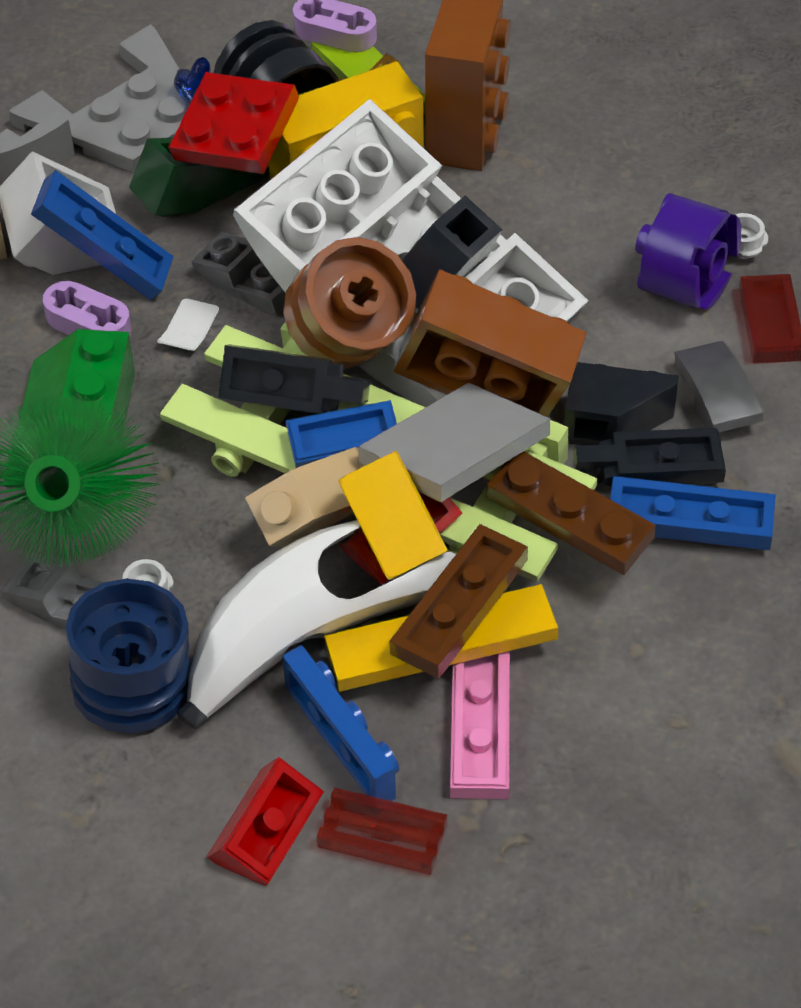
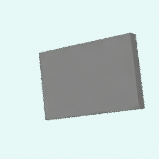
[359,383,550,502]

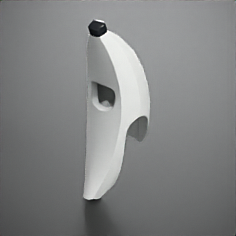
[176,520,456,730]

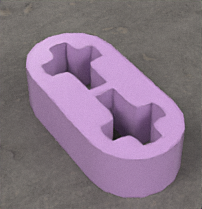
[293,0,377,52]
[43,281,132,337]

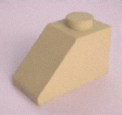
[245,447,365,547]

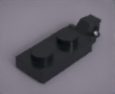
[218,344,371,414]
[573,428,726,486]

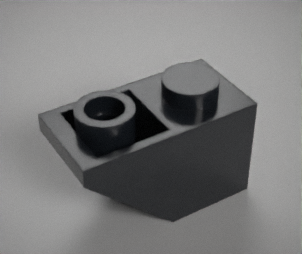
[402,195,503,313]
[564,362,679,445]

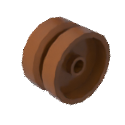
[283,237,416,369]

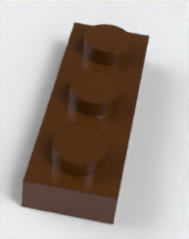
[486,451,656,575]
[389,524,528,679]

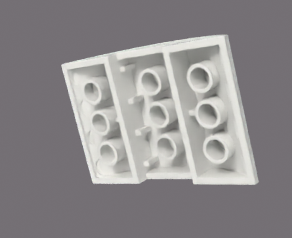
[233,99,589,407]

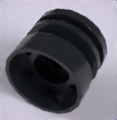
[214,20,339,95]

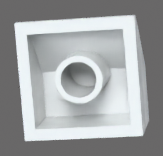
[0,151,116,275]

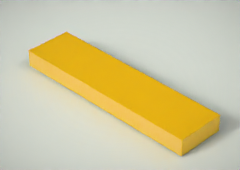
[324,584,558,692]

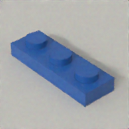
[31,170,174,300]
[610,476,776,550]
[282,645,399,810]

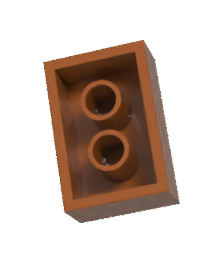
[425,0,511,171]
[393,269,587,417]

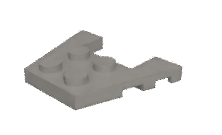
[9,24,195,173]

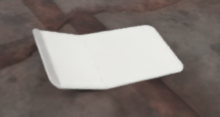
[157,298,219,351]

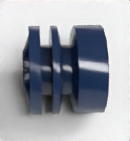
[66,578,190,734]

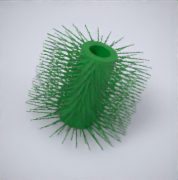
[0,396,160,568]

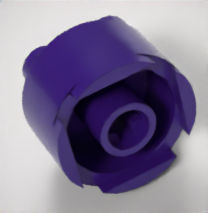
[635,193,742,309]

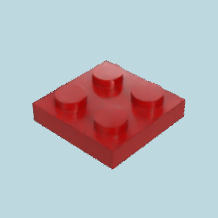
[169,72,299,174]

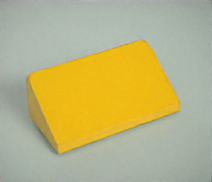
[338,451,448,580]

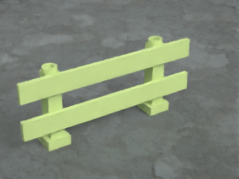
[160,321,597,582]

